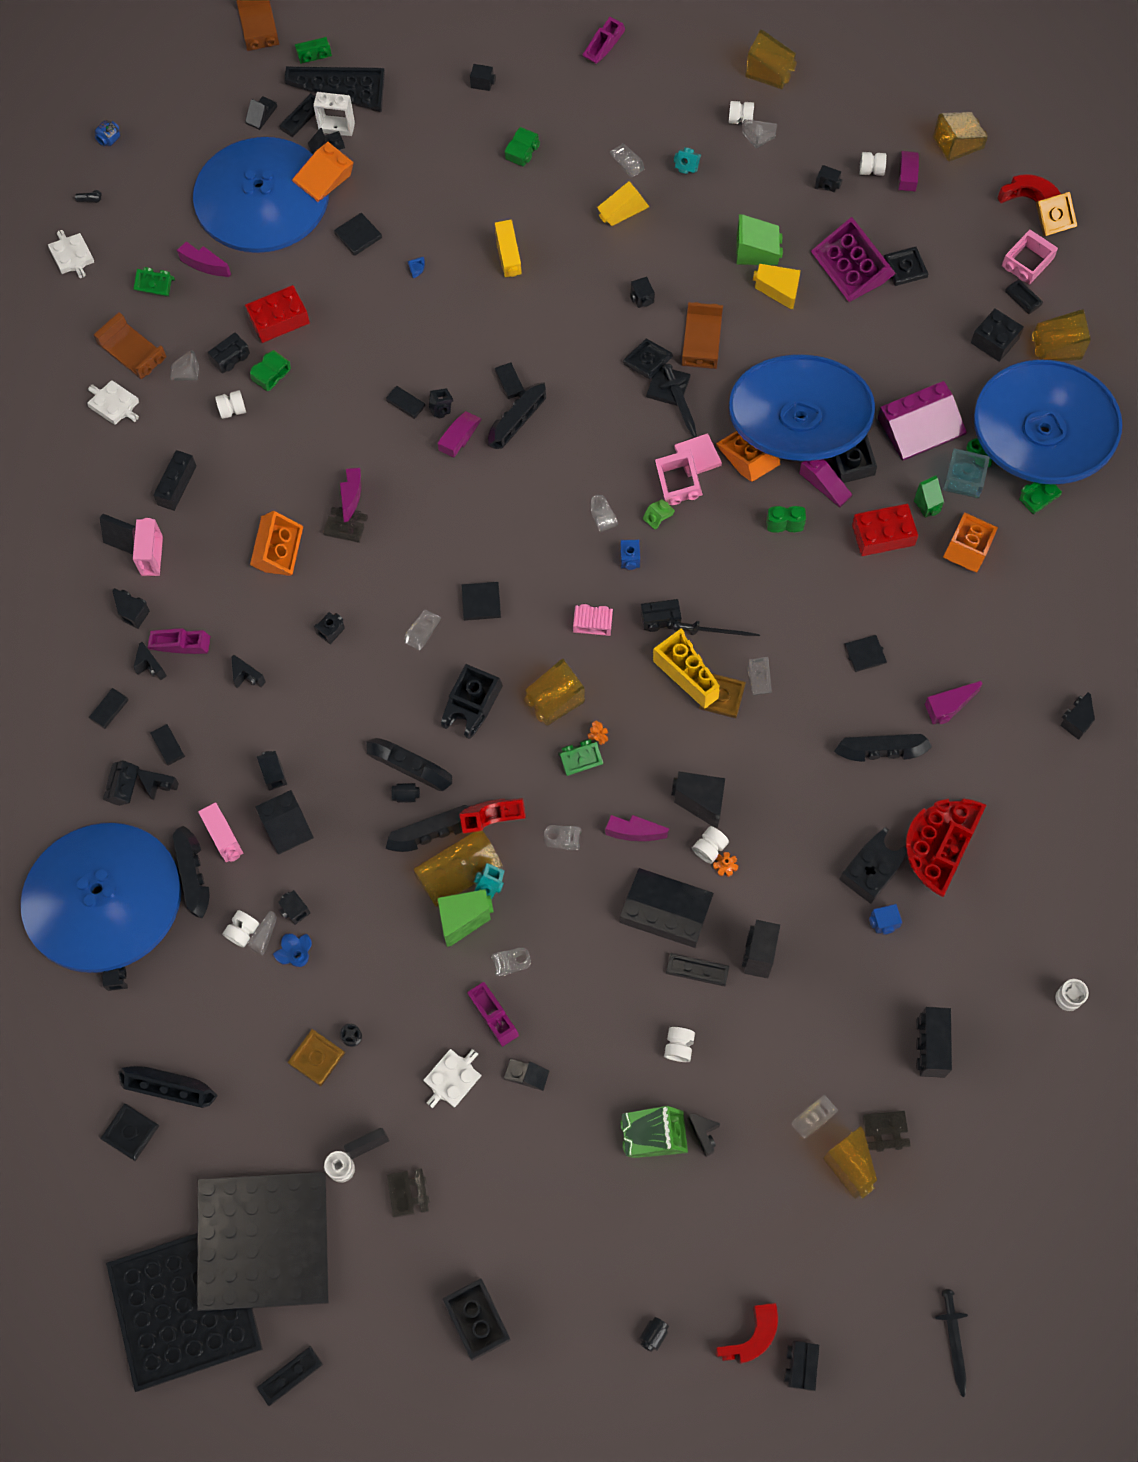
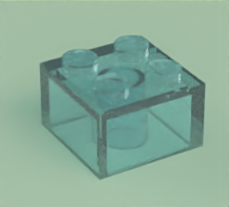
[943,448,990,498]

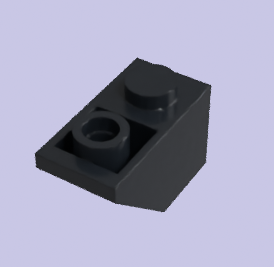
[112,588,150,629]
[1060,692,1095,740]
[257,751,288,790]

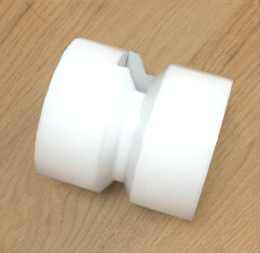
[729,101,754,125]
[859,152,886,176]
[215,390,246,419]
[692,826,729,864]
[222,910,259,948]
[1055,979,1089,1011]
[664,1027,695,1062]
[324,1151,355,1183]

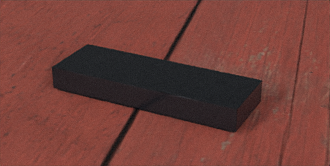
[279,93,316,137]
[666,953,729,987]
[257,1346,323,1406]

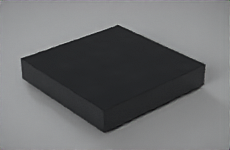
[334,212,382,256]
[884,246,929,286]
[623,338,673,379]
[646,367,691,406]
[100,514,136,554]
[461,582,501,621]
[100,1103,159,1161]
[344,1128,390,1159]

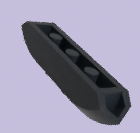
[488,382,546,449]
[834,734,932,762]
[366,738,452,791]
[385,805,470,852]
[173,826,210,918]
[118,1066,218,1108]

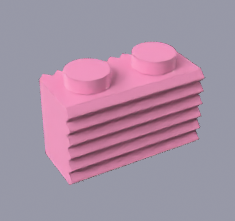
[573,604,613,636]

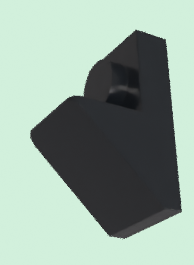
[245,96,278,130]
[308,128,345,154]
[133,642,167,680]
[231,655,266,688]
[137,769,179,800]
[504,1059,549,1091]
[688,1113,720,1157]

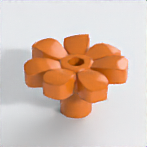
[588,720,608,745]
[713,852,738,877]

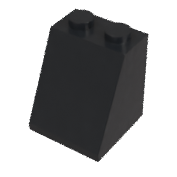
[671,771,726,828]
[255,790,314,855]

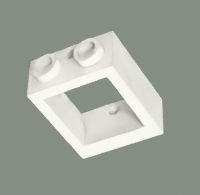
[314,92,355,136]

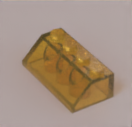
[414,830,503,907]

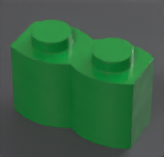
[505,127,540,166]
[250,350,291,391]
[767,506,806,533]

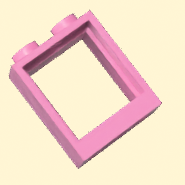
[1002,230,1058,285]
[655,449,703,505]
[133,518,163,576]
[198,802,243,862]

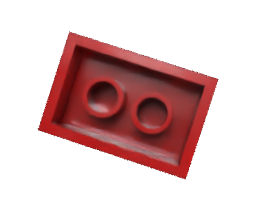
[245,285,310,343]
[852,503,918,556]

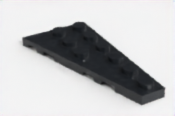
[285,66,385,112]

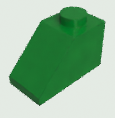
[914,476,944,518]

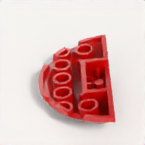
[906,799,987,897]

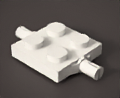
[48,230,94,278]
[87,380,139,425]
[423,1049,481,1108]

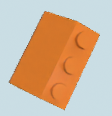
[250,511,303,576]

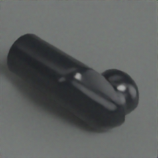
[75,190,102,203]

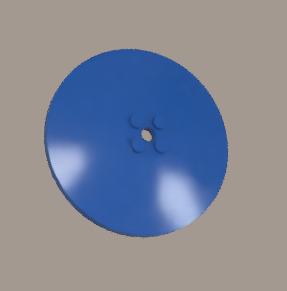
[193,137,329,253]
[729,355,875,461]
[974,360,1122,484]
[21,823,181,973]

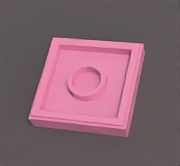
[674,433,722,477]

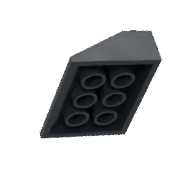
[620,868,714,948]

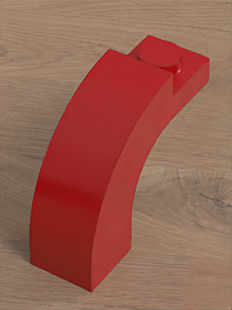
[998,174,1061,203]
[460,798,526,833]
[716,1303,778,1364]

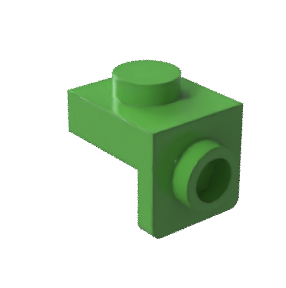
[643,499,675,529]

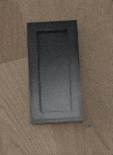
[1005,279,1043,314]
[495,362,524,399]
[386,386,425,419]
[89,688,129,729]
[150,724,185,766]

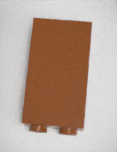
[236,0,280,51]
[682,302,723,369]
[94,312,167,380]

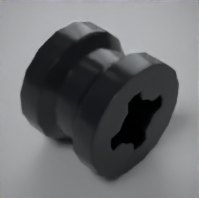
[340,1024,362,1047]

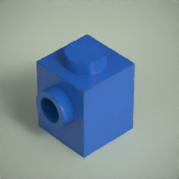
[621,540,640,570]
[869,904,902,935]

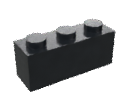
[153,450,197,511]

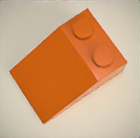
[292,142,354,202]
[716,431,781,482]
[943,512,998,573]

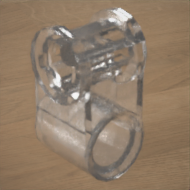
[590,495,618,532]
[544,825,582,850]
[491,947,531,976]

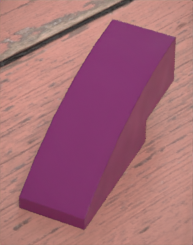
[582,17,625,64]
[899,151,919,192]
[177,241,231,277]
[438,411,481,458]
[340,468,361,522]
[148,628,211,654]
[605,815,669,841]
[467,982,519,1047]

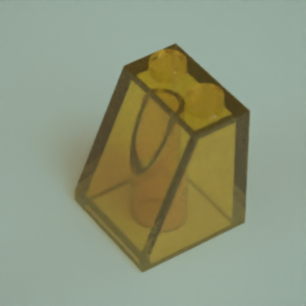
[746,29,797,89]
[933,112,988,162]
[1032,309,1091,361]
[525,659,585,726]
[823,1126,877,1199]

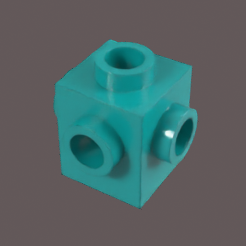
[674,147,701,174]
[473,863,505,899]

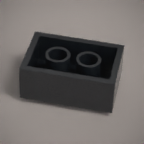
[742,920,780,979]
[916,1007,952,1078]
[443,1278,511,1361]

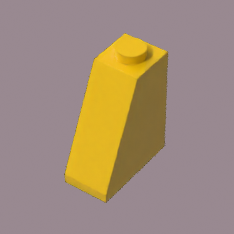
[597,181,649,226]
[495,219,522,277]
[753,264,801,309]

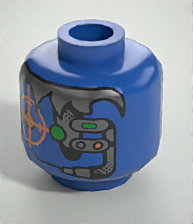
[95,120,120,146]

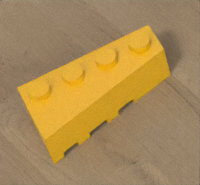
[653,628,720,709]

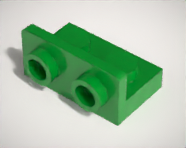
[295,37,332,64]
[133,267,175,297]
[1019,482,1062,515]
[558,739,603,776]

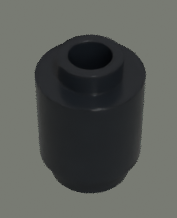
[392,783,420,803]
[639,1317,669,1352]

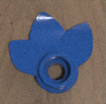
[273,934,312,967]

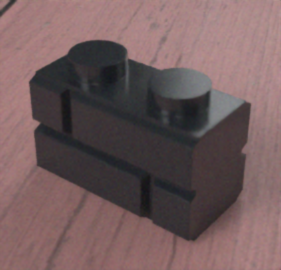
[207,332,250,374]
[641,599,682,632]
[103,760,139,806]
[784,1341,820,1391]

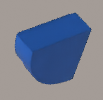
[407,257,425,278]

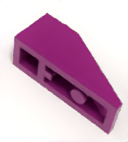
[799,459,852,507]
[925,681,983,724]

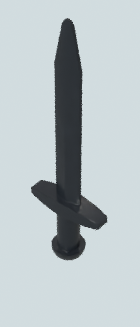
[661,364,697,438]
[672,621,760,636]
[935,1289,968,1397]

